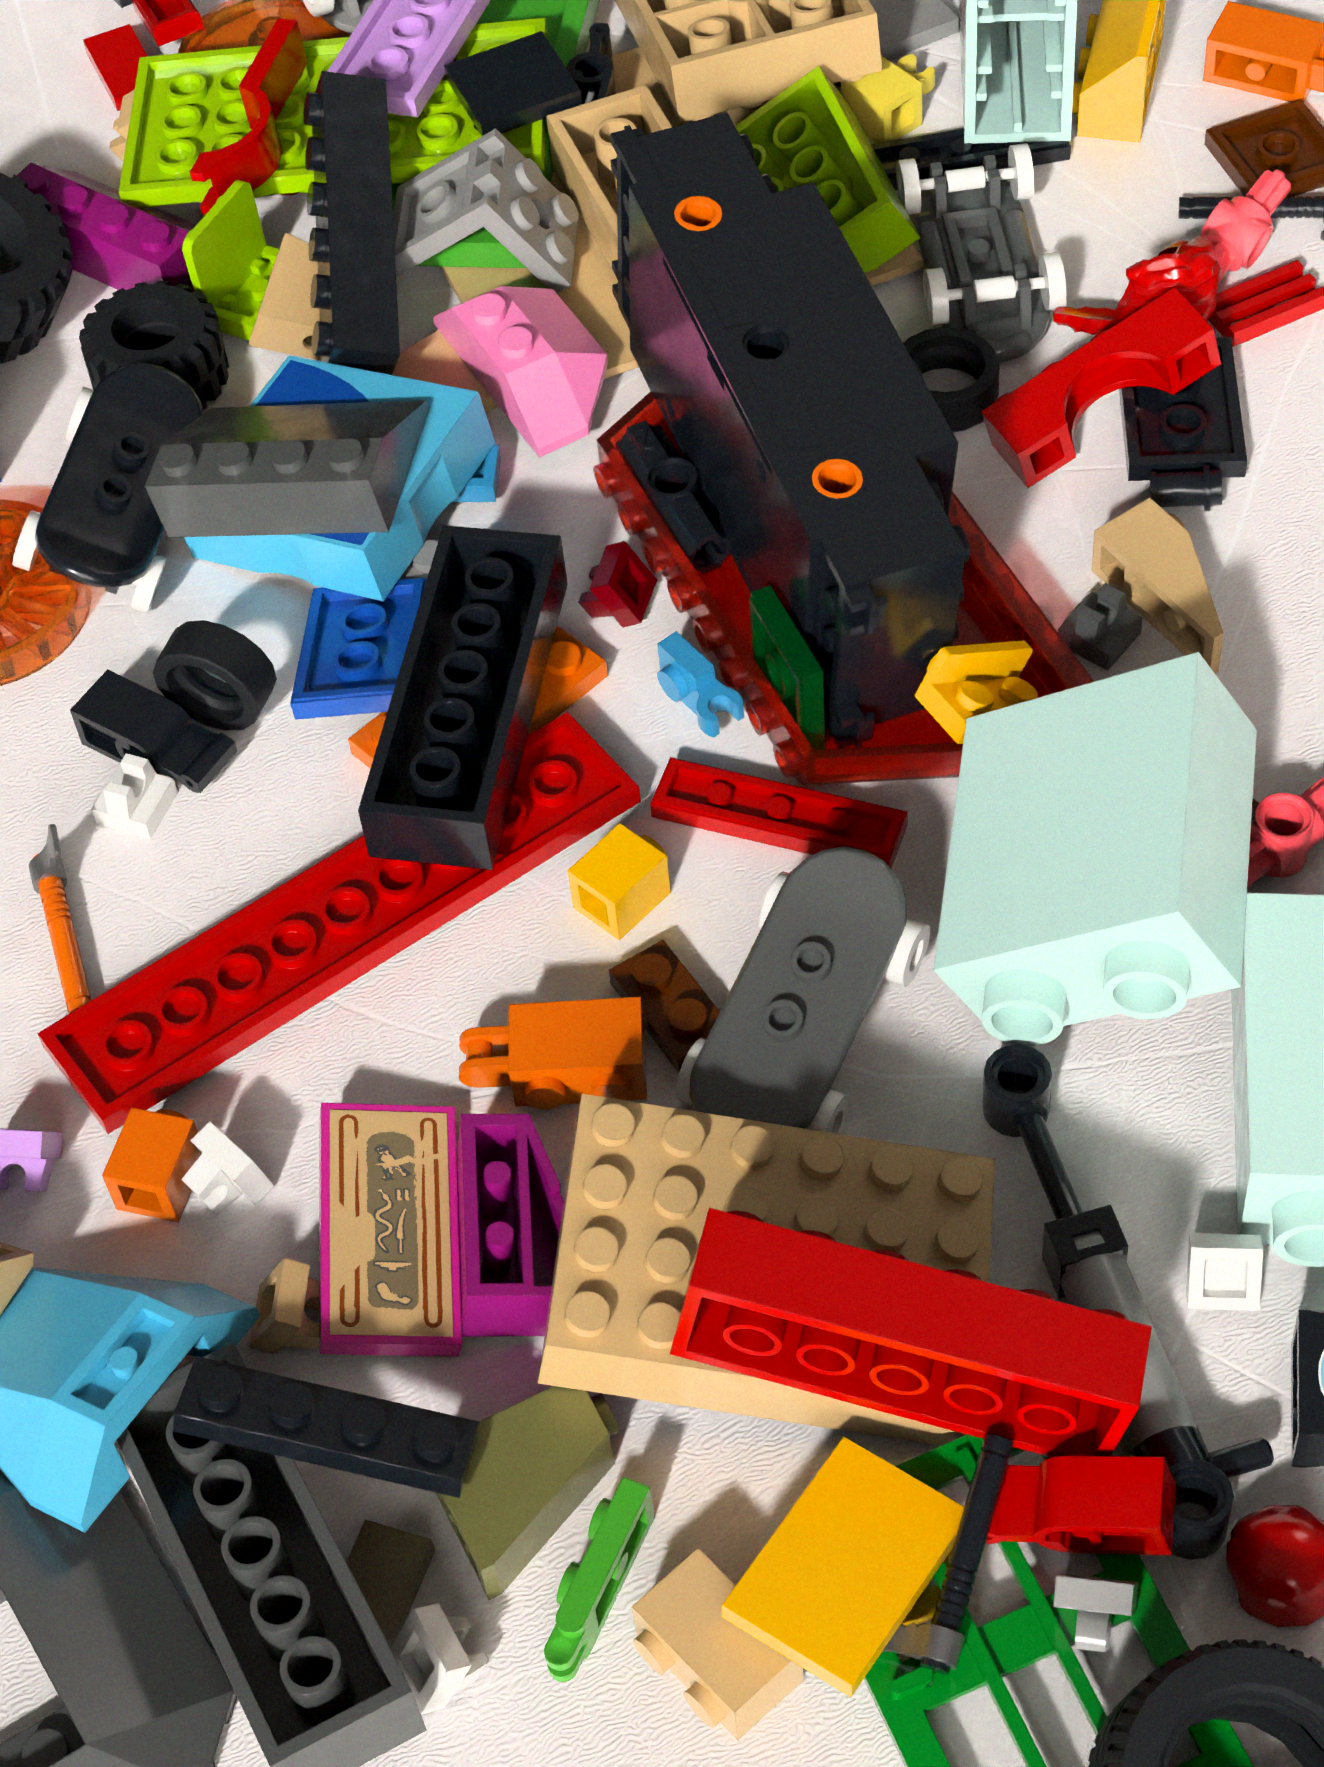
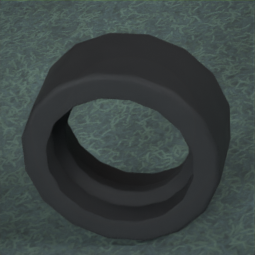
[903,327,1000,432]
[153,620,277,731]

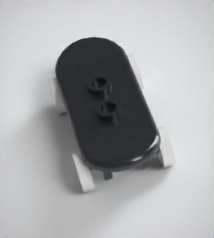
[12,363,203,613]

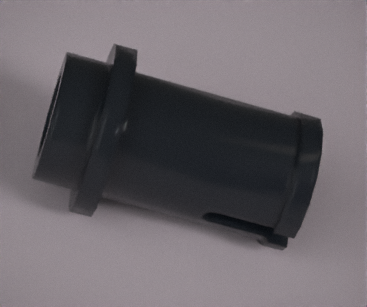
[1150,464,1222,511]

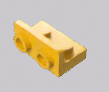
[914,640,1038,744]

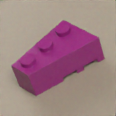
[457,1114,564,1337]

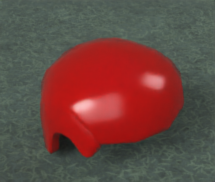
[1226,1505,1324,1627]

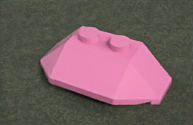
[433,286,608,458]

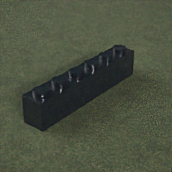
[303,71,400,375]

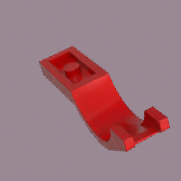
[190,18,308,215]

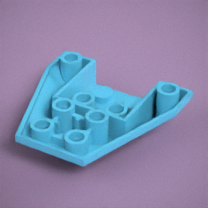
[0,1267,260,1533]

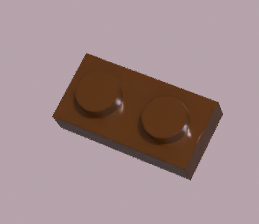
[609,940,720,1073]

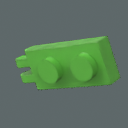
[544,1477,655,1682]

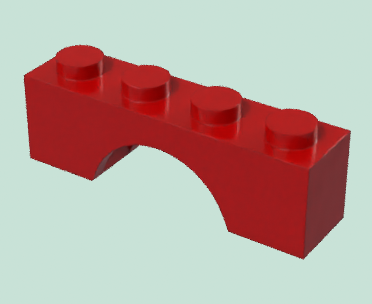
[981,287,1221,488]

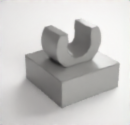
[1053,1573,1138,1652]

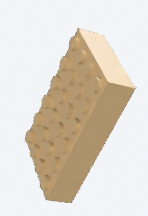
[615,0,882,123]
[538,1094,995,1446]

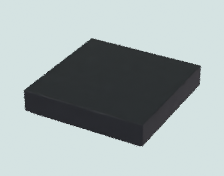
[444,31,583,136]

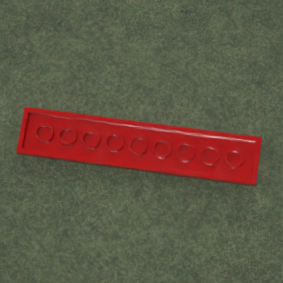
[37,712,641,1134]

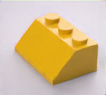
[1072,0,1166,143]

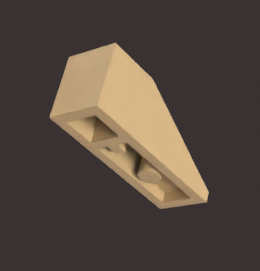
[1091,497,1224,674]

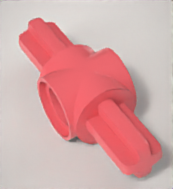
[1200,169,1291,283]
[1247,776,1324,888]

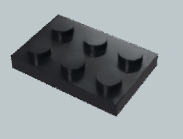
[1119,337,1247,481]

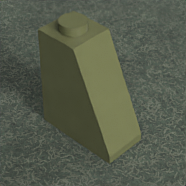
[435,1386,619,1600]

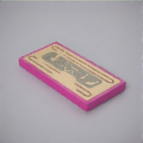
[319,1103,462,1357]

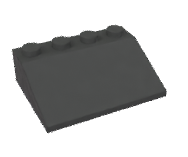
[145,400,429,537]

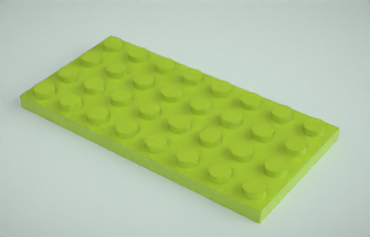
[119,17,549,208]

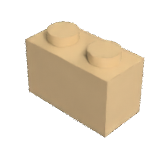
[631,1548,804,1740]

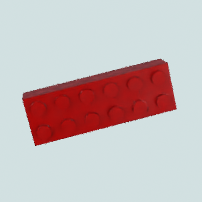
[670,1208,1152,1457]

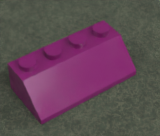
[16,162,196,292]

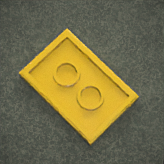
[721,1437,964,1697]

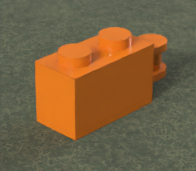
[1203,1,1324,103]
[459,997,647,1109]

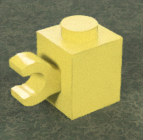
[841,54,935,143]

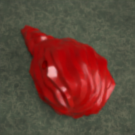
[1053,235,1222,335]

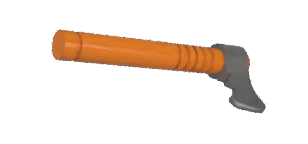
[28,824,92,1014]

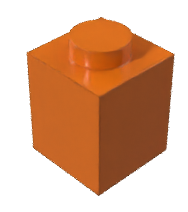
[102,1107,202,1223]

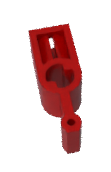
[986,1456,1176,1556]

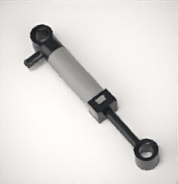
[982,1044,1274,1560]

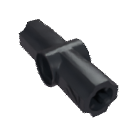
[616,420,731,574]

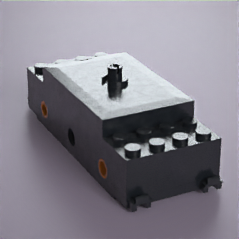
[610,113,970,750]

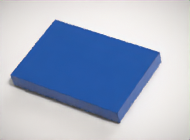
[290,578,427,720]

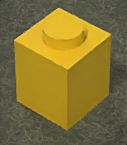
[568,823,671,941]

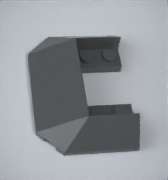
[0,1470,237,1767]

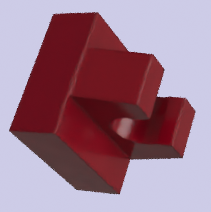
[578,541,657,628]

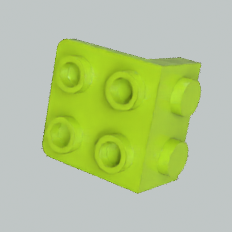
[182,180,279,340]

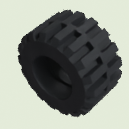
[79,281,229,411]

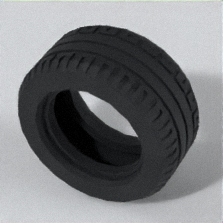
[1088,1639,1324,1767]

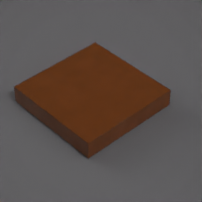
[1204,100,1324,198]

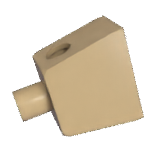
[248,233,321,361]

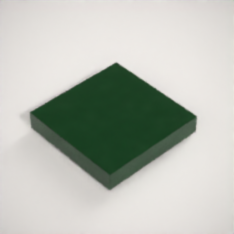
[749,585,825,757]

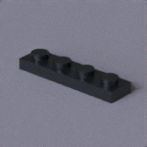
[173,1356,479,1498]

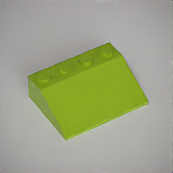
[735,65,920,273]

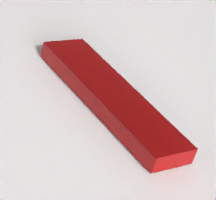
[650,757,908,869]

